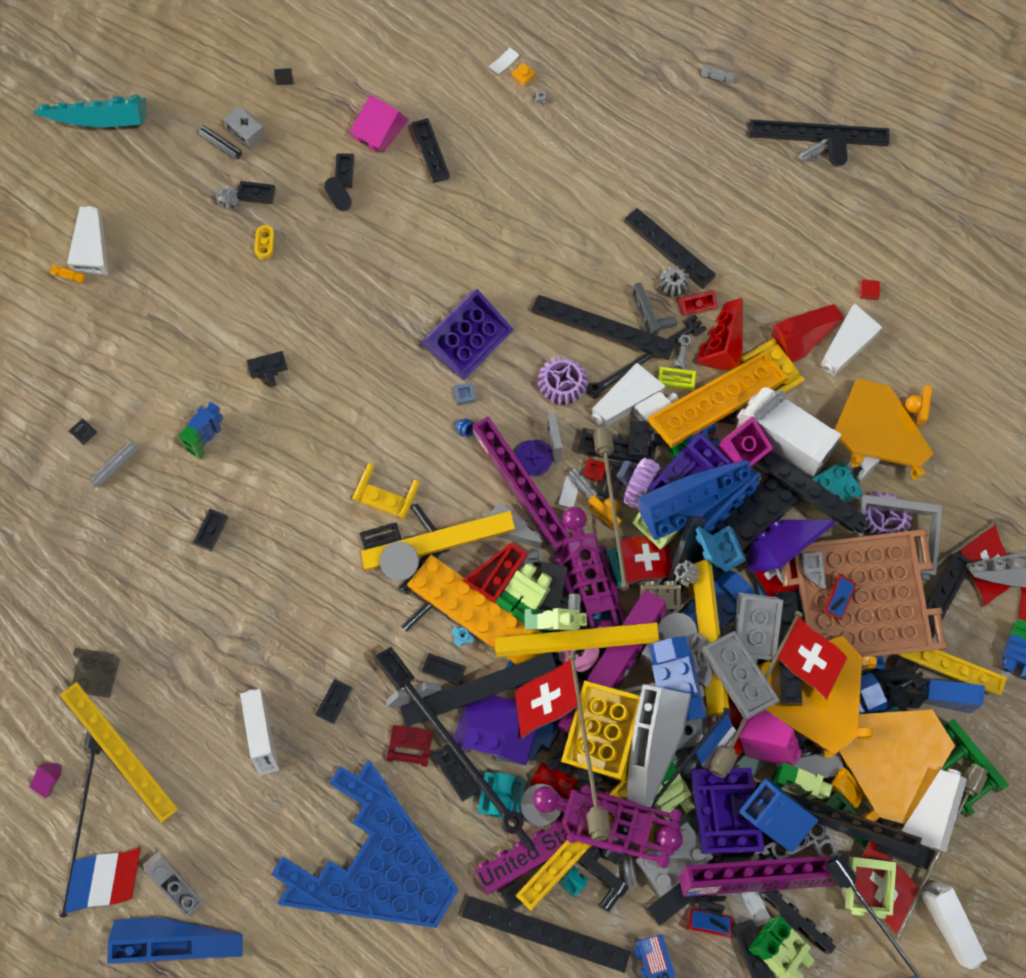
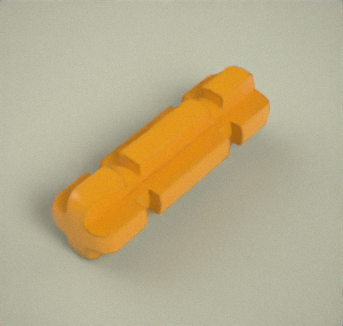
[50,265,86,284]

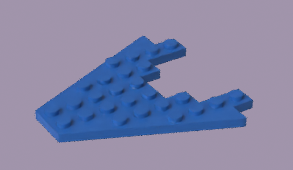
[271,760,459,928]

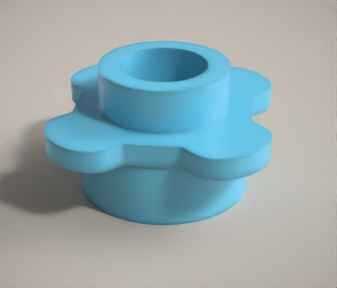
[451,627,474,646]

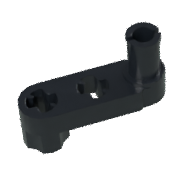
[578,846,629,913]

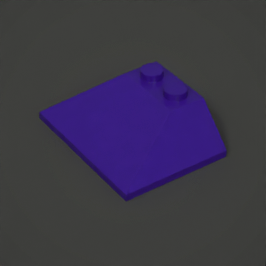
[648,433,732,517]
[748,519,836,573]
[454,695,537,766]
[690,768,765,854]

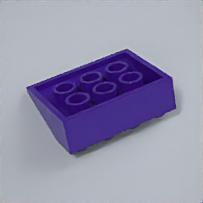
[421,289,514,380]

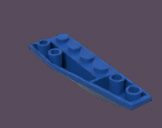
[637,460,751,540]
[673,469,761,561]
[107,917,243,964]

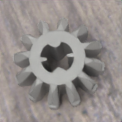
[659,266,690,298]

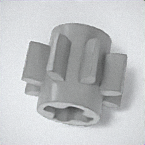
[215,186,239,209]
[674,560,699,587]

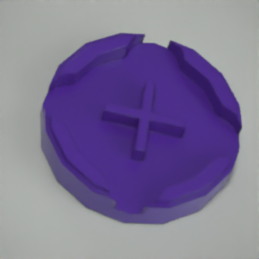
[515,440,553,477]

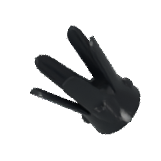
[694,895,726,918]

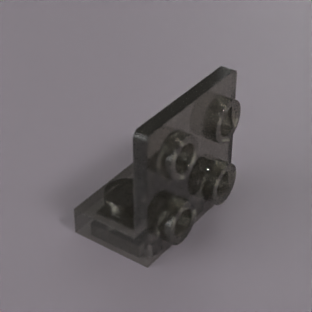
[71,648,120,698]

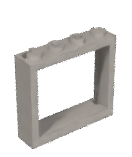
[855,495,942,580]

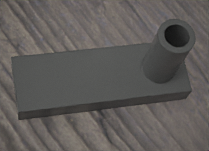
[630,282,677,335]

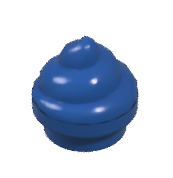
[456,418,474,437]

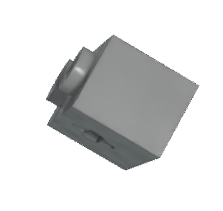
[223,106,265,149]

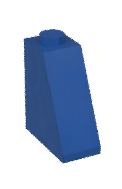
[922,679,985,714]

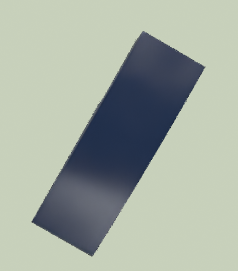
[527,717,563,765]

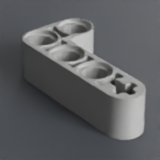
[750,823,838,861]

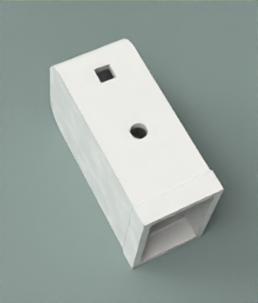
[736,387,842,479]

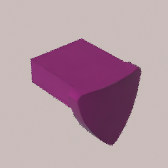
[29,763,62,798]

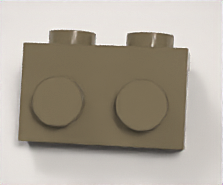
[640,581,681,609]

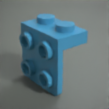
[696,526,746,572]

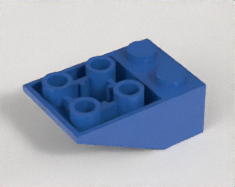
[739,778,818,853]

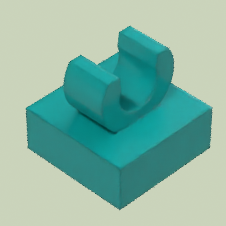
[560,868,588,898]

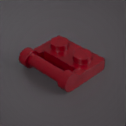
[387,725,433,767]

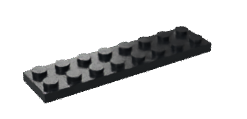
[692,476,802,581]

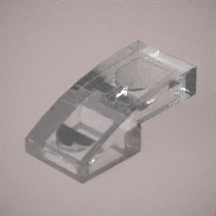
[723,892,756,924]

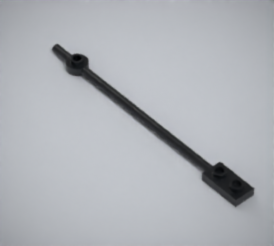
[374,647,535,850]

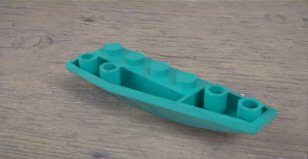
[33,95,147,127]

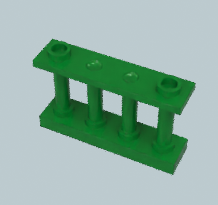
[941,718,1009,817]

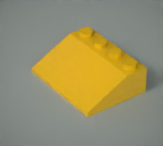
[561,681,640,781]

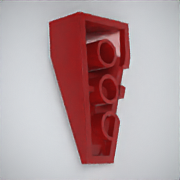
[696,298,743,371]
[771,304,844,363]

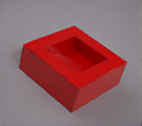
[860,279,880,300]
[583,458,605,483]

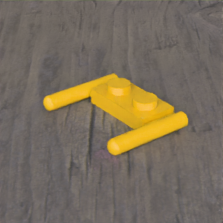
[741,338,805,393]
[352,463,420,519]

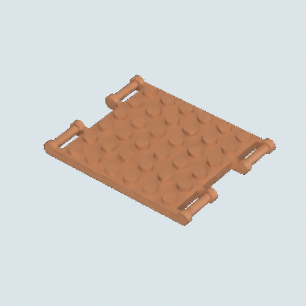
[782,529,949,657]

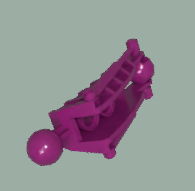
[554,507,626,630]
[532,785,683,869]

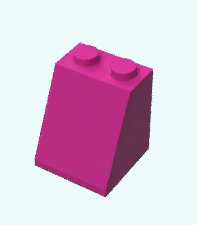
[350,95,409,152]
[717,417,773,467]
[739,710,802,767]

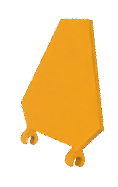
[834,378,934,480]
[757,636,877,755]
[822,710,955,824]

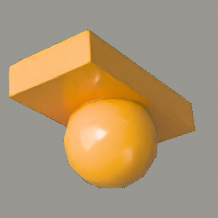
[905,385,933,427]
[588,495,621,531]
[831,768,865,809]

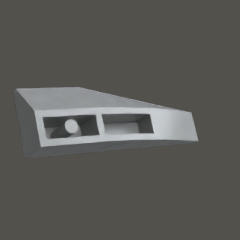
[967,551,1026,587]
[627,684,691,814]

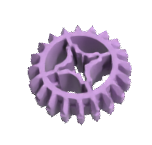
[538,356,588,405]
[624,458,660,510]
[864,491,912,536]

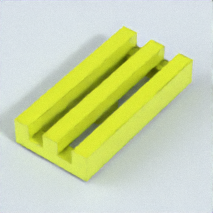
[658,367,696,391]

